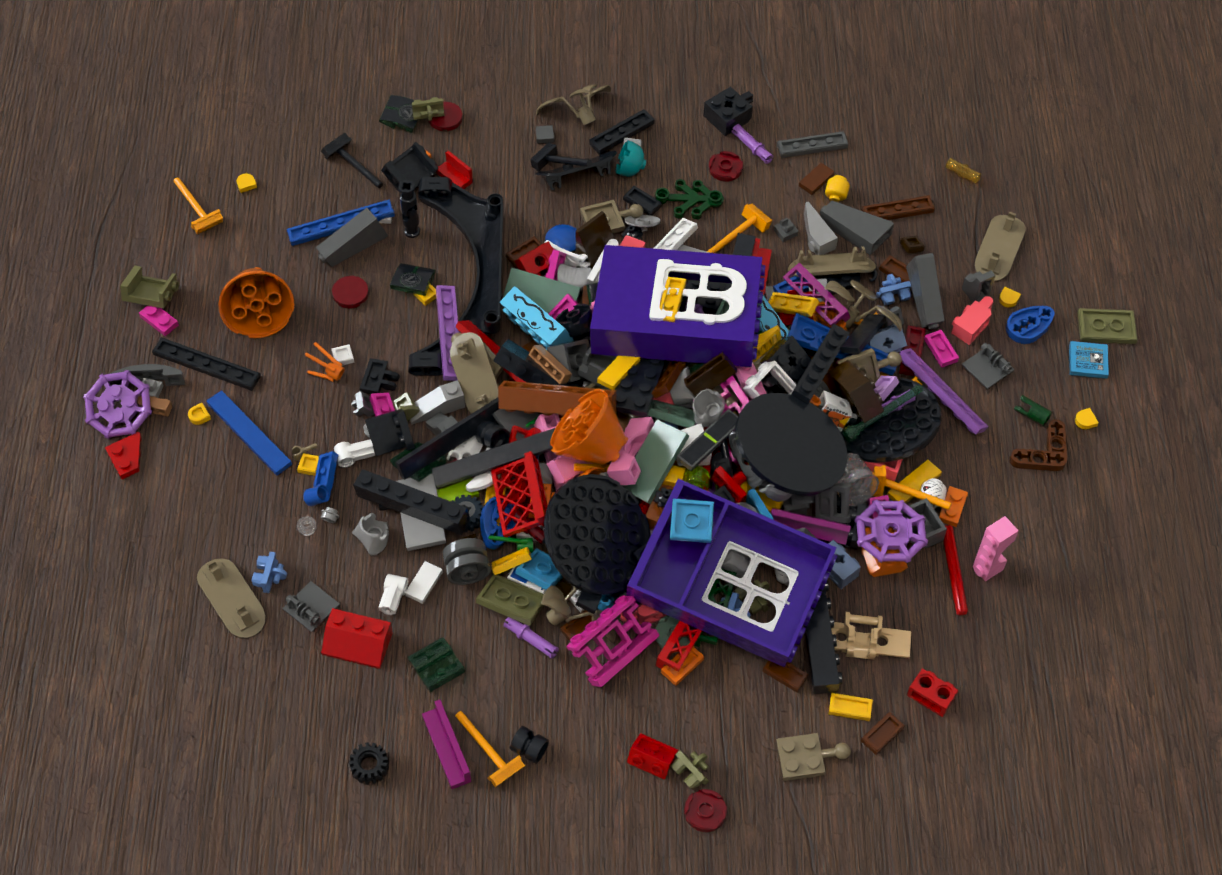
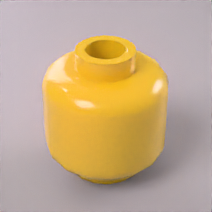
[825,175,850,203]

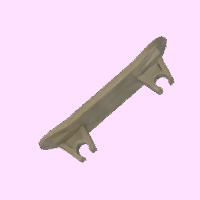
[974,212,1026,281]
[788,246,876,277]
[450,332,499,414]
[197,558,266,638]

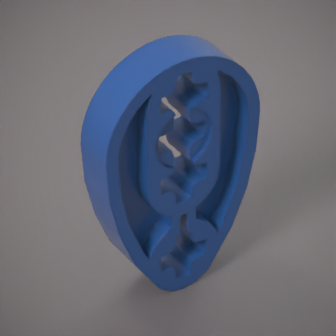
[1006,306,1055,344]
[480,497,516,550]

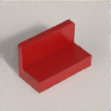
[436,151,473,189]

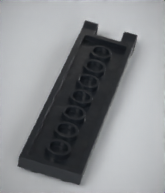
[615,296,688,417]

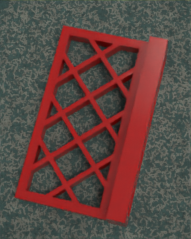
[491,451,548,537]

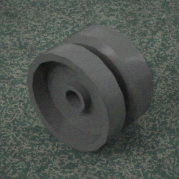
[442,538,491,585]

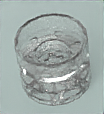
[837,453,879,506]

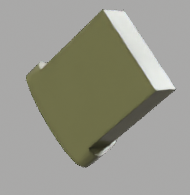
[392,392,420,421]

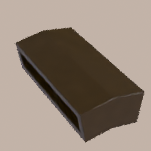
[684,352,737,397]

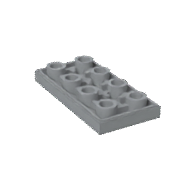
[396,473,446,551]

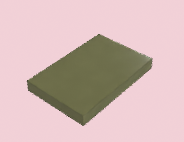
[1077,308,1137,344]
[476,574,544,626]

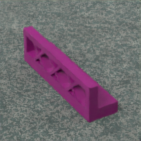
[783,263,851,327]
[771,508,851,545]
[422,700,471,790]

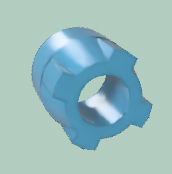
[597,595,613,611]

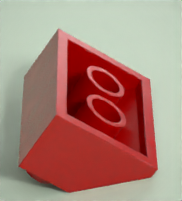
[321,608,393,669]

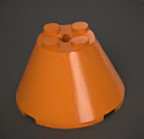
[218,267,294,338]
[550,389,628,466]

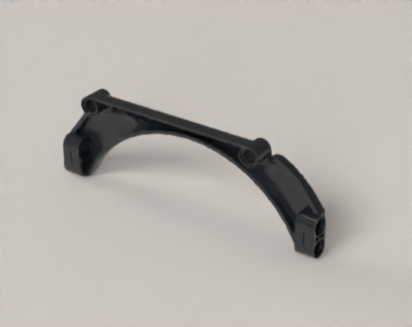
[408,177,504,376]

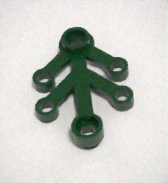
[655,179,724,219]

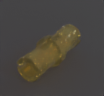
[945,158,981,184]

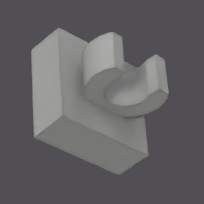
[142,378,163,398]

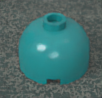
[615,140,647,177]

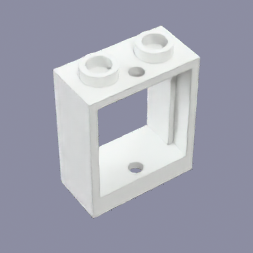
[742,361,796,400]

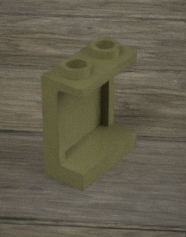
[120,266,179,309]

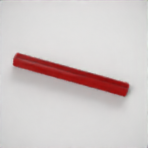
[944,525,968,616]

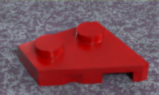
[105,432,142,480]

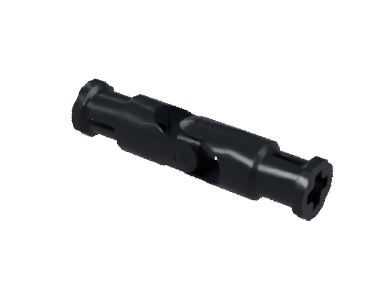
[398,180,420,238]

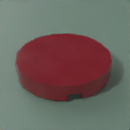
[429,102,463,131]
[708,151,743,182]
[332,276,369,309]
[684,789,727,832]

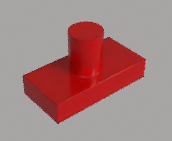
[711,466,747,503]

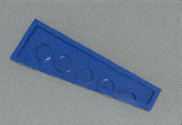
[787,313,897,376]

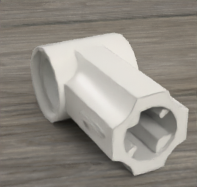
[334,439,375,467]
[378,574,408,615]

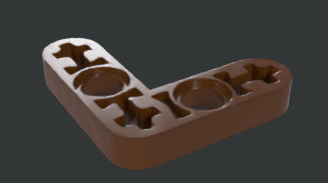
[1009,419,1067,471]

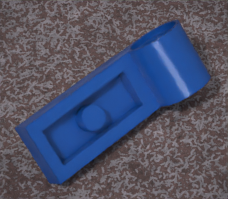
[303,451,338,506]

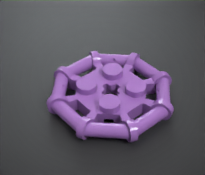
[83,370,152,439]
[855,499,928,563]

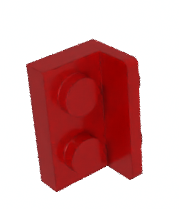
[627,733,678,779]

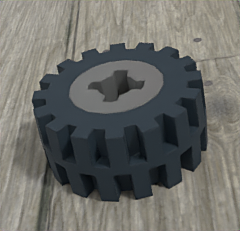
[451,495,483,533]

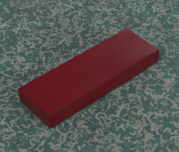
[899,325,926,376]

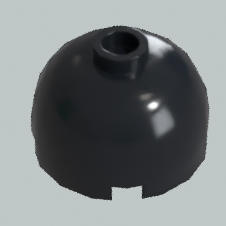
[556,304,593,339]

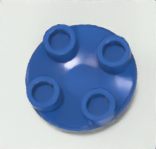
[545,224,577,252]

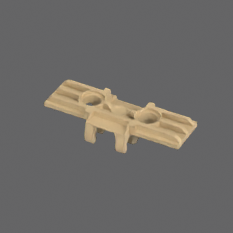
[831,612,911,660]

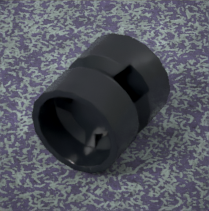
[475,420,510,449]
[510,726,549,764]

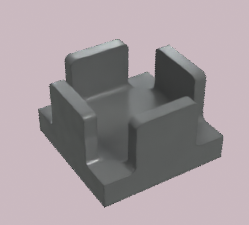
[577,347,617,390]

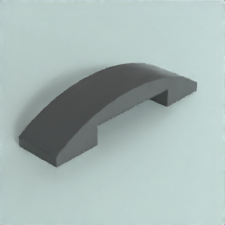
[109,364,185,388]

